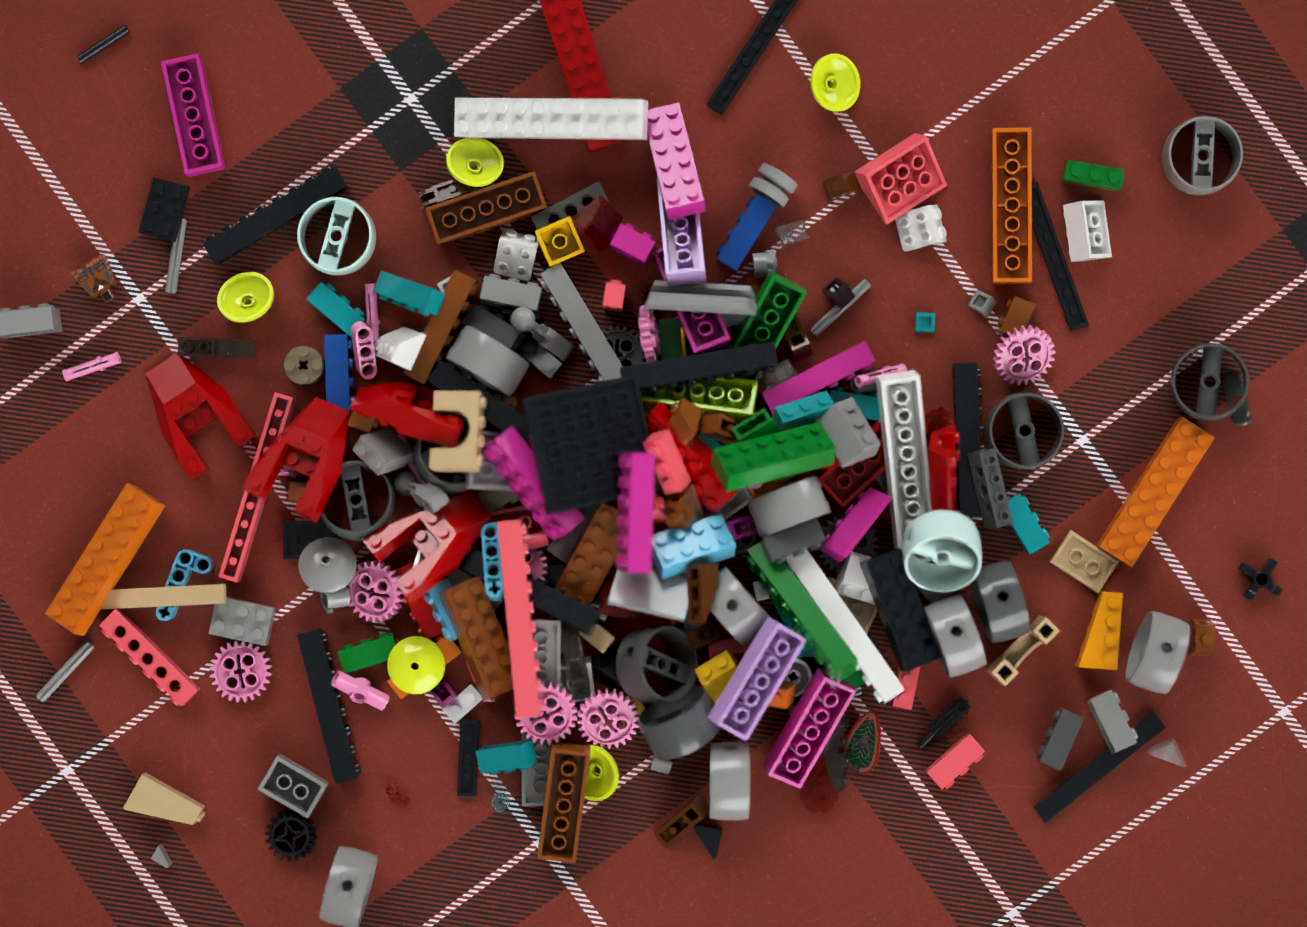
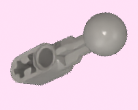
[511,307,575,362]
[393,471,449,514]

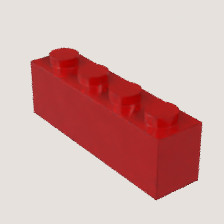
[395,561,442,639]

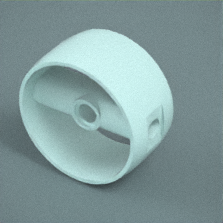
[297,197,376,276]
[903,510,982,592]

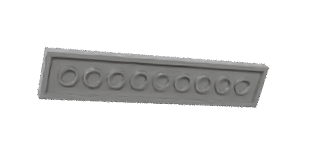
[522,618,561,806]

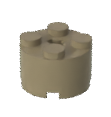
[284,346,325,385]

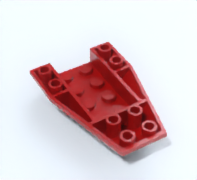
[928,425,960,542]

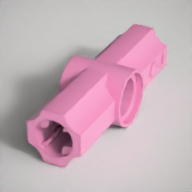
[331,670,390,711]

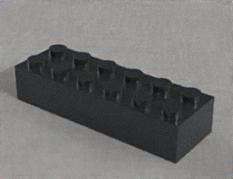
[859,548,942,672]

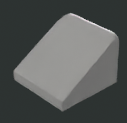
[968,290,997,317]
[651,756,672,774]
[151,844,172,868]

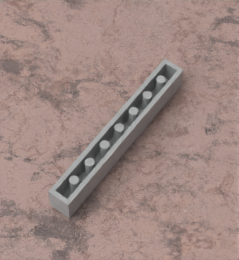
[540,263,623,382]

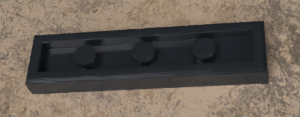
[457,719,480,797]

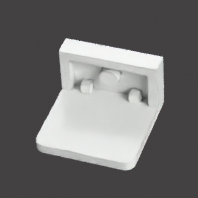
[895,205,947,252]
[493,229,539,281]

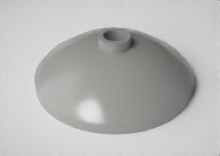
[298,537,357,593]

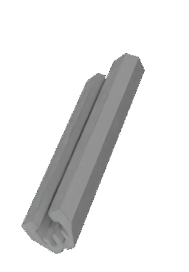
[643,280,757,315]

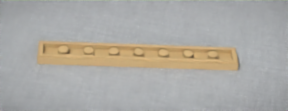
[101,584,227,609]

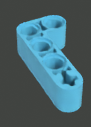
[481,523,504,601]
[156,549,214,621]

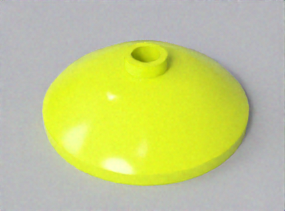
[810,54,860,112]
[446,138,504,187]
[217,272,274,323]
[387,636,445,694]
[584,744,619,801]

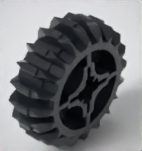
[265,810,318,862]

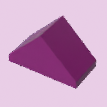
[726,514,758,541]
[430,676,459,709]

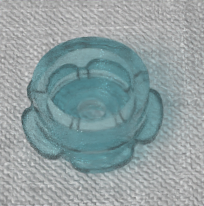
[491,793,510,812]

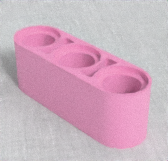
[351,321,377,379]

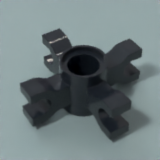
[1238,558,1283,600]

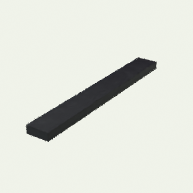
[706,0,798,116]
[1032,182,1089,332]
[1033,712,1166,823]

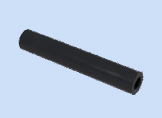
[77,25,130,64]

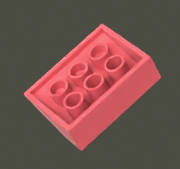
[854,133,947,224]

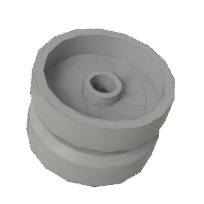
[748,163,798,208]

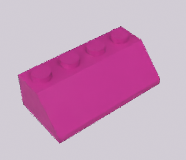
[821,487,892,563]

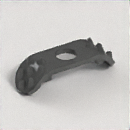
[1222,371,1252,426]

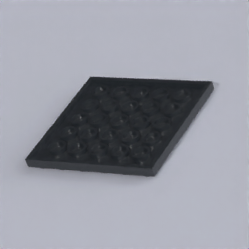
[521,374,660,515]

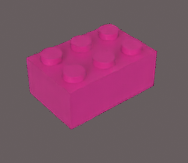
[610,223,656,267]

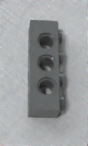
[531,181,610,230]
[967,448,1013,528]

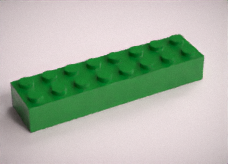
[746,542,858,684]

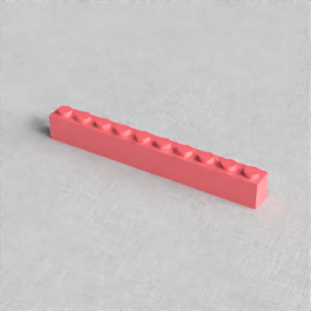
[218,392,296,582]
[497,519,543,718]

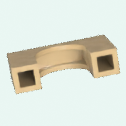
[429,391,487,472]
[985,615,1060,686]

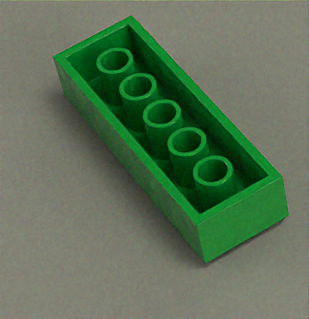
[731,270,807,381]
[711,422,837,492]

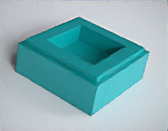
[915,312,935,333]

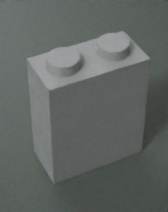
[353,427,414,476]

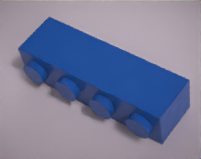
[716,193,777,272]
[324,334,355,412]

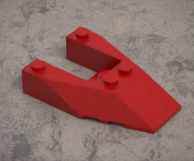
[146,352,257,480]
[349,381,465,448]
[243,397,351,523]
[363,490,493,604]

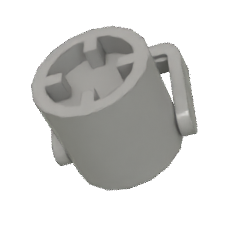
[752,249,778,278]
[320,586,350,614]

